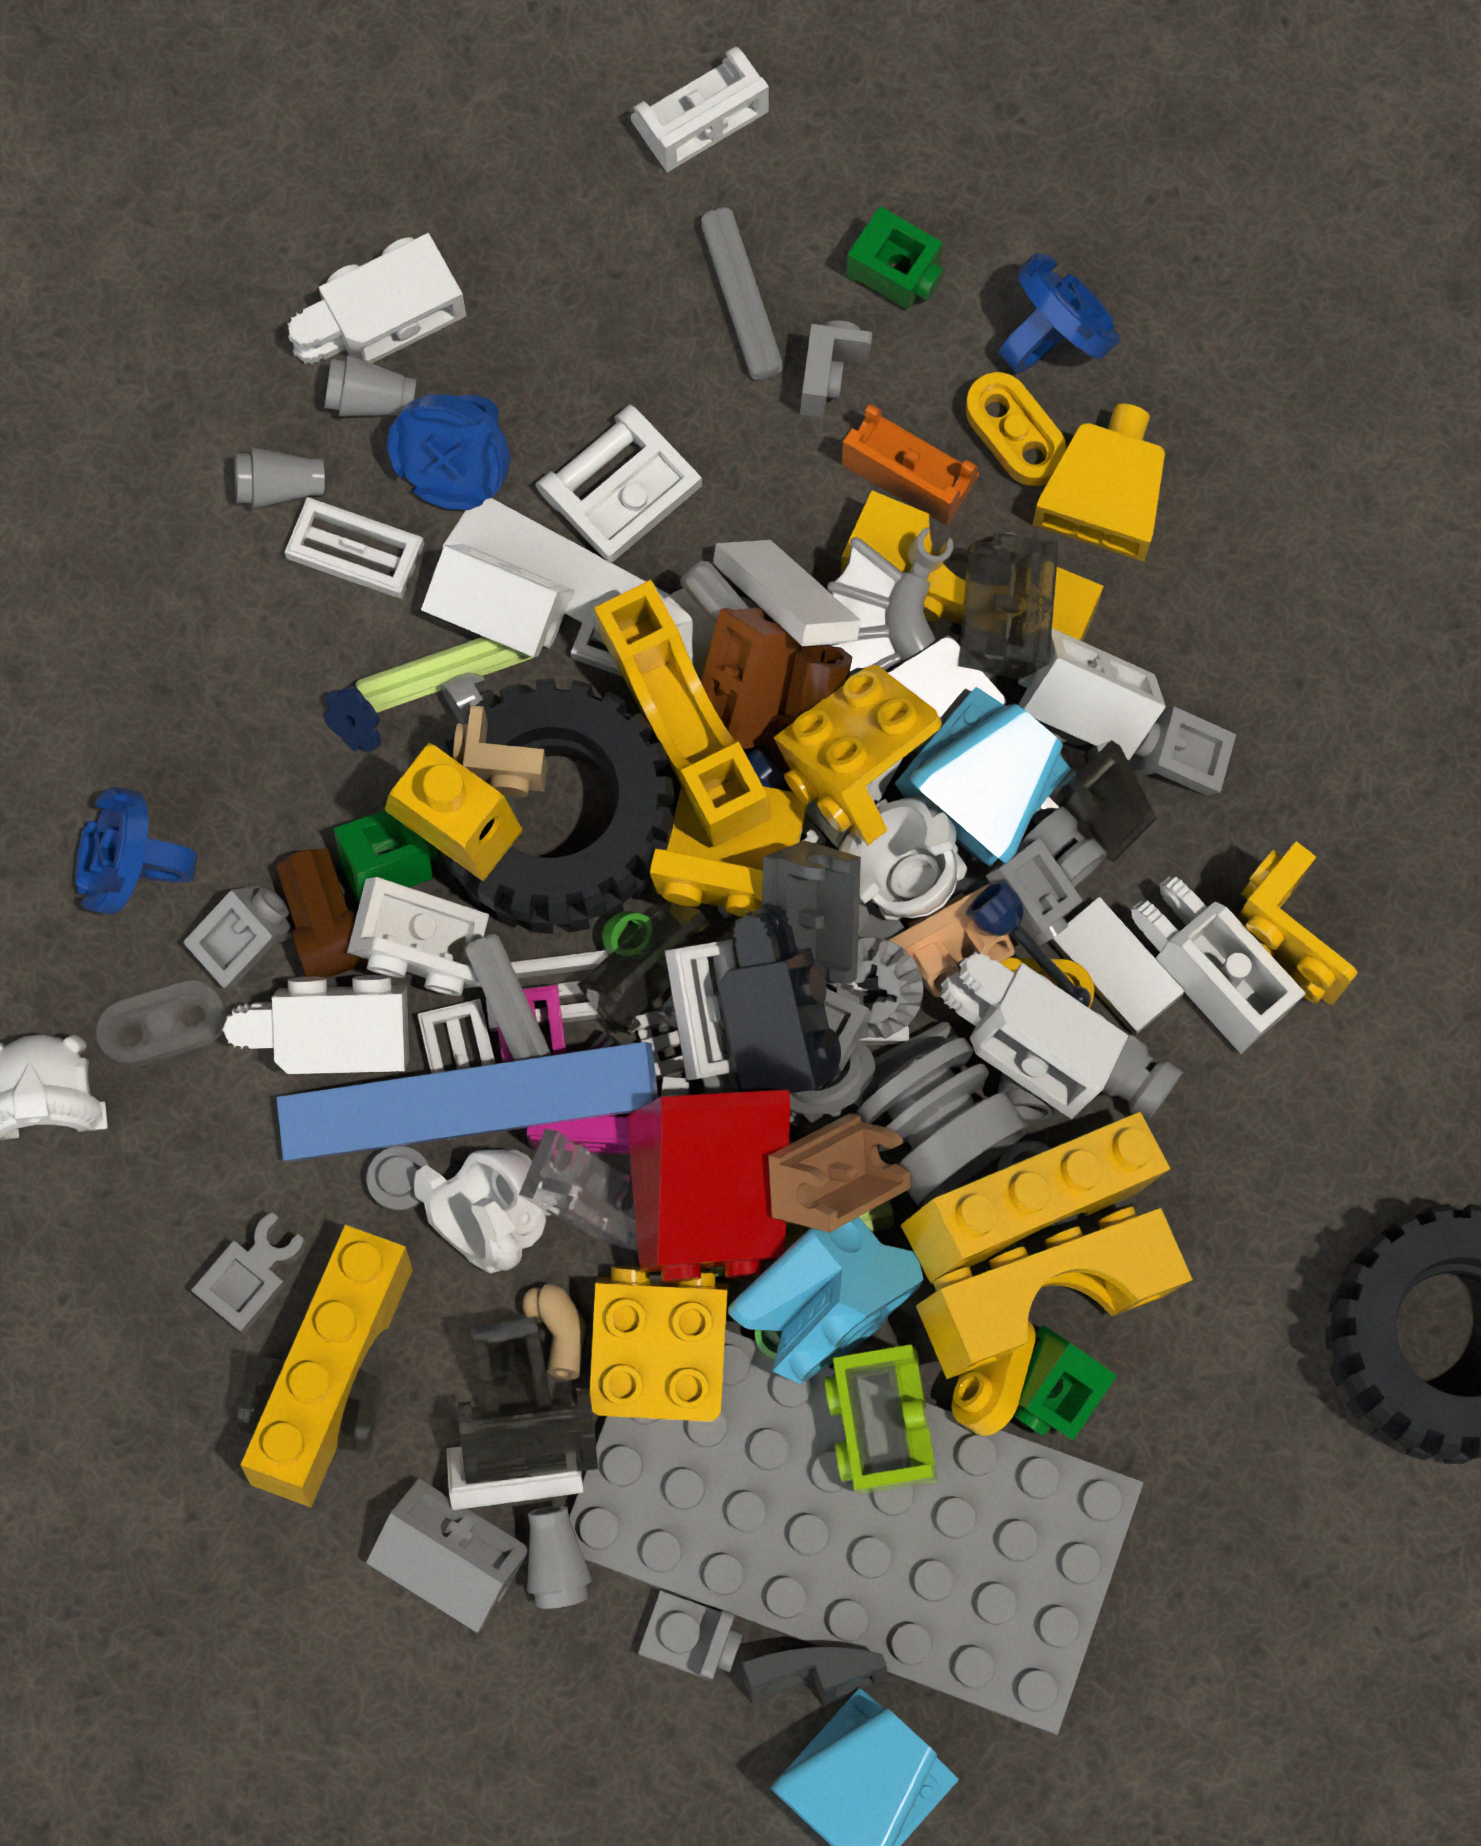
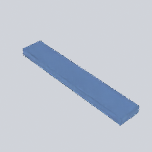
[276,1042,658,1162]

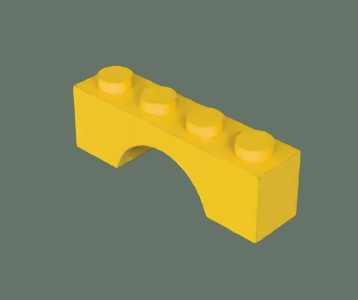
[840,490,1104,661]
[594,580,771,847]
[901,1111,1171,1284]
[916,1207,1193,1379]
[240,1225,413,1508]

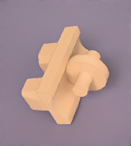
[890,883,1015,998]

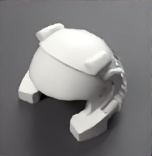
[838,796,967,920]
[0,1034,108,1140]
[414,1150,556,1274]

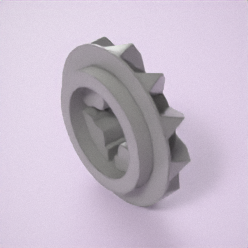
[825,937,923,1039]
[790,1041,878,1124]

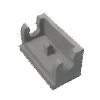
[366,1479,529,1633]

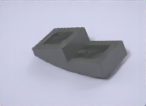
[742,1647,887,1705]

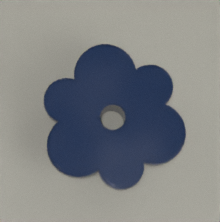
[324,686,381,752]

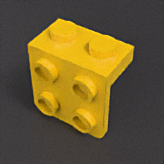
[773,665,942,846]
[650,786,807,918]
[1237,841,1358,1005]
[589,1266,729,1422]

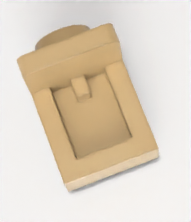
[453,705,547,798]

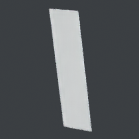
[443,498,670,632]

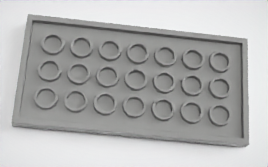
[569,1330,1144,1736]

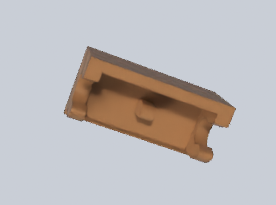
[768,1113,911,1233]

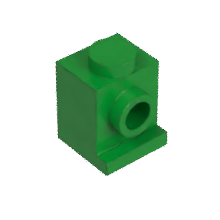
[846,206,946,310]
[334,810,438,904]
[1014,1324,1117,1441]

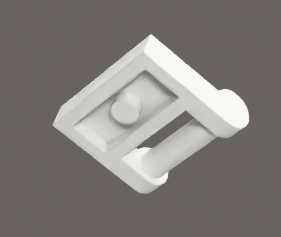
[536,404,702,563]

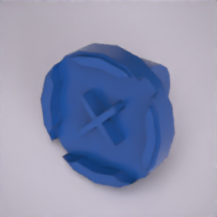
[999,253,1120,374]
[387,394,511,510]
[75,787,198,915]

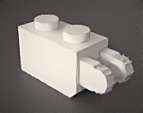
[287,233,466,365]
[1131,876,1306,1054]
[940,952,1129,1119]
[222,975,409,1074]

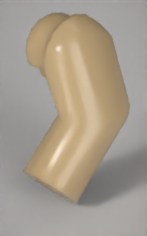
[523,1283,586,1380]

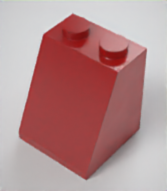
[626,1090,790,1283]

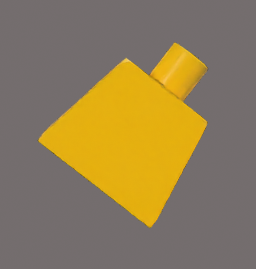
[1032,403,1165,562]
[385,743,523,882]

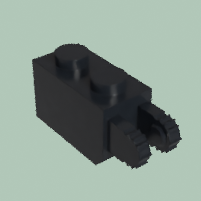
[718,903,841,1094]

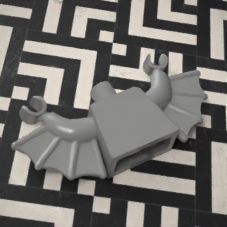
[827,527,1090,824]

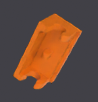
[842,404,979,526]

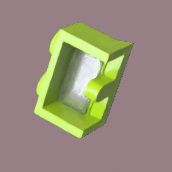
[825,1344,939,1495]

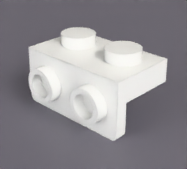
[347,877,489,996]

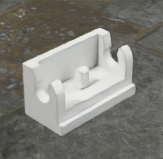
[631,46,769,172]
[421,544,575,657]
[1018,626,1166,760]

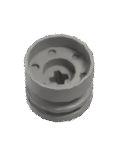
[855,1038,1029,1208]

